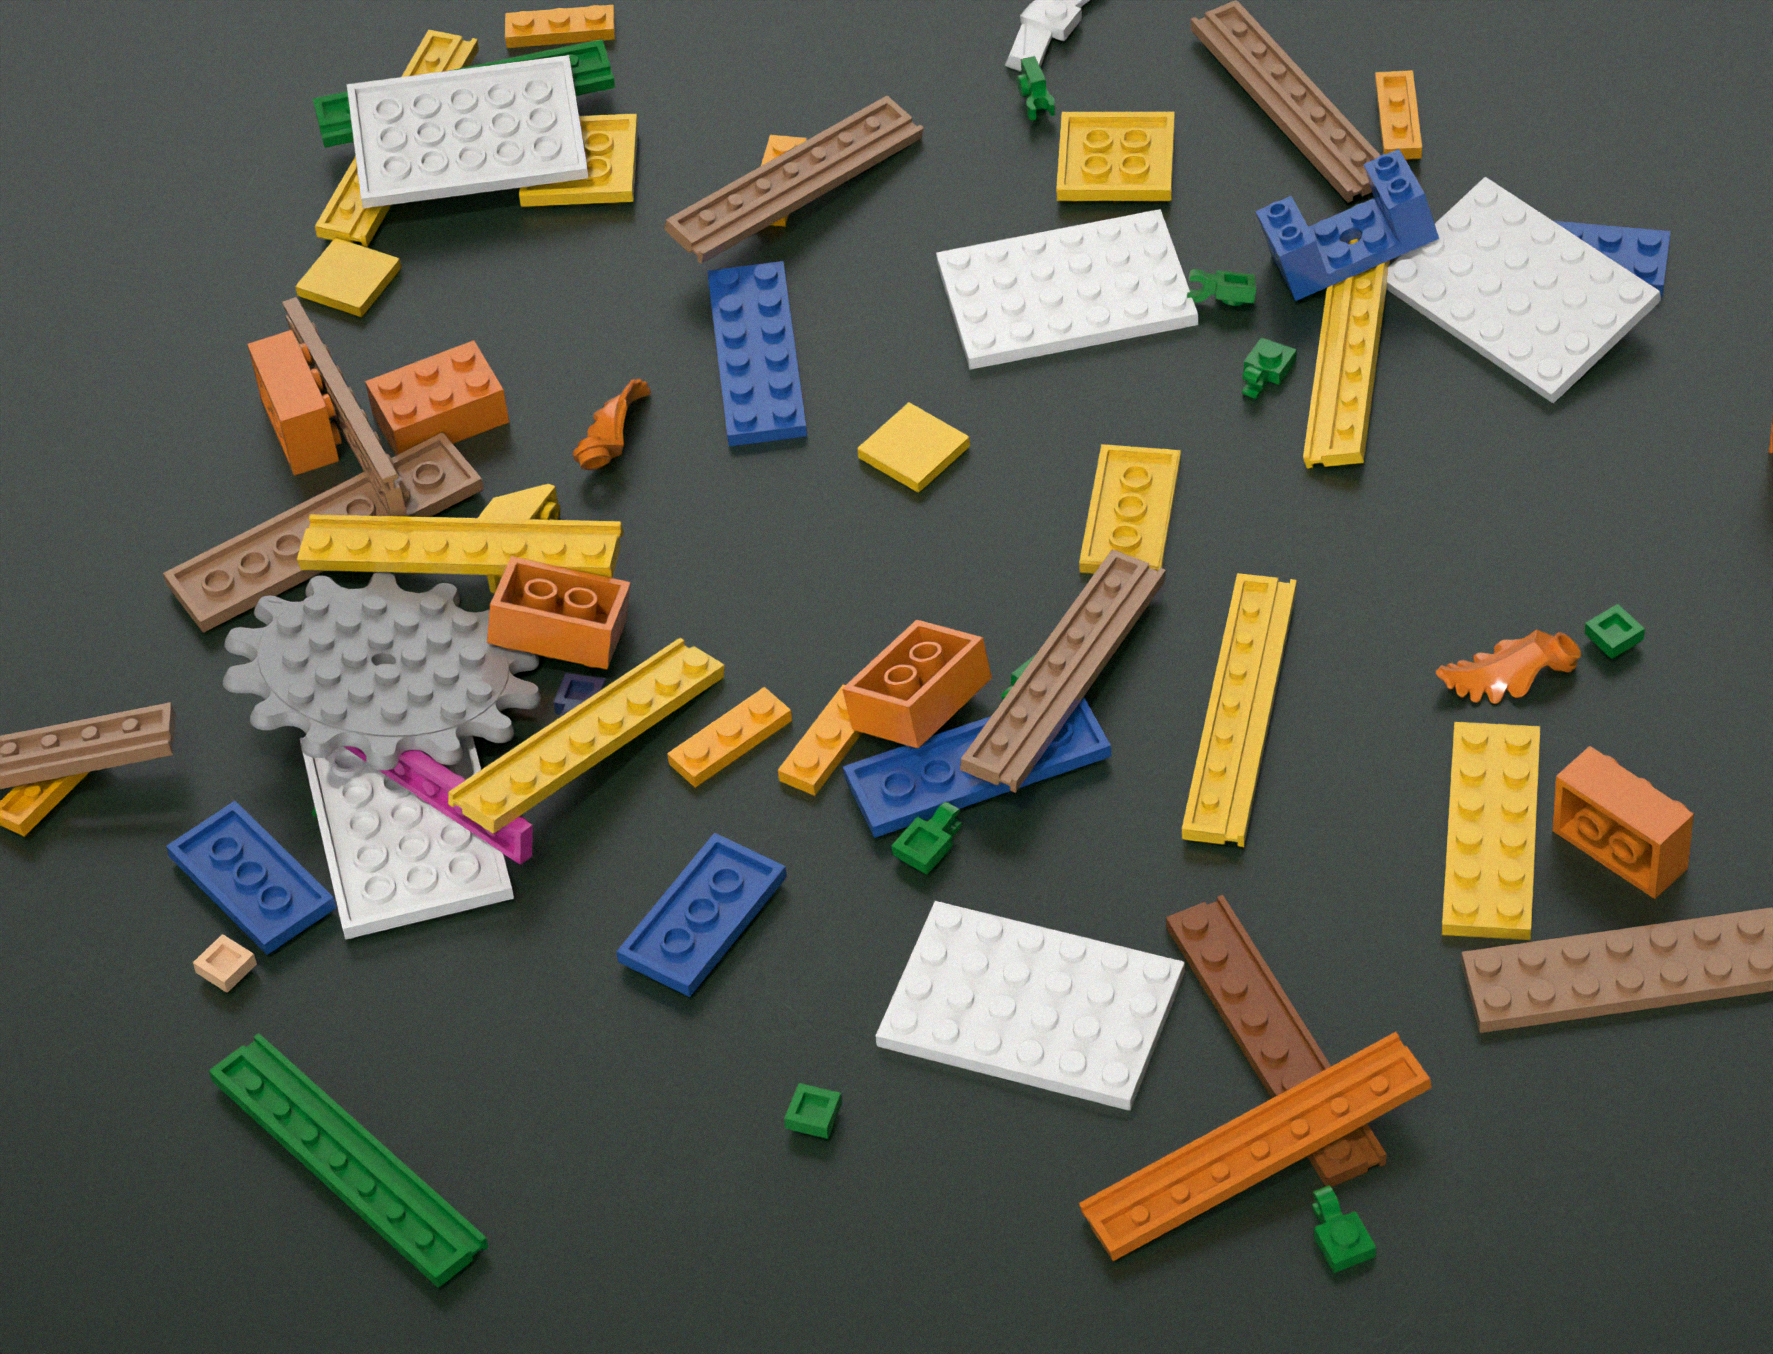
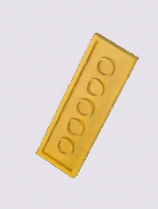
[1442,722,1540,940]

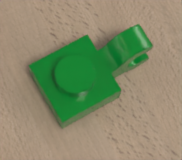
[1016,56,1055,121]
[1187,269,1256,306]
[1242,337,1297,399]
[891,801,962,875]
[1312,1185,1376,1273]

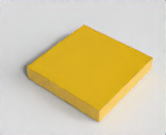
[295,237,402,317]
[857,402,970,493]

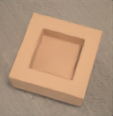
[193,934,257,993]

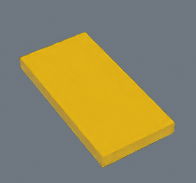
[1079,444,1181,574]

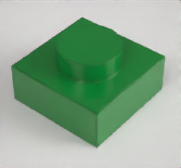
[1584,604,1645,659]
[784,1083,843,1139]

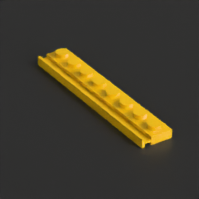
[315,30,479,247]
[1303,239,1390,469]
[297,514,624,578]
[1182,573,1297,847]
[448,638,725,834]

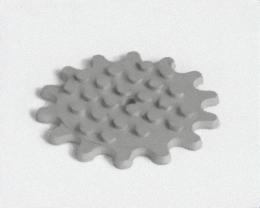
[223,572,541,771]

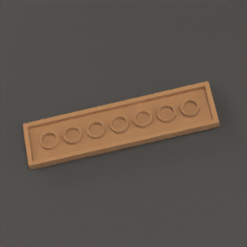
[163,432,484,633]
[1461,907,1773,1033]

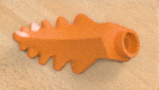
[572,378,651,470]
[1436,629,1581,704]

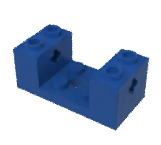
[1256,149,1439,301]

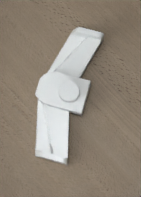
[1005,0,1090,72]

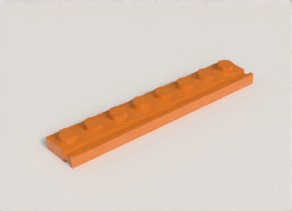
[1079,1032,1432,1261]

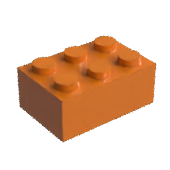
[247,330,342,476]
[365,340,510,455]
[487,556,631,670]
[842,620,992,748]
[1552,746,1694,899]

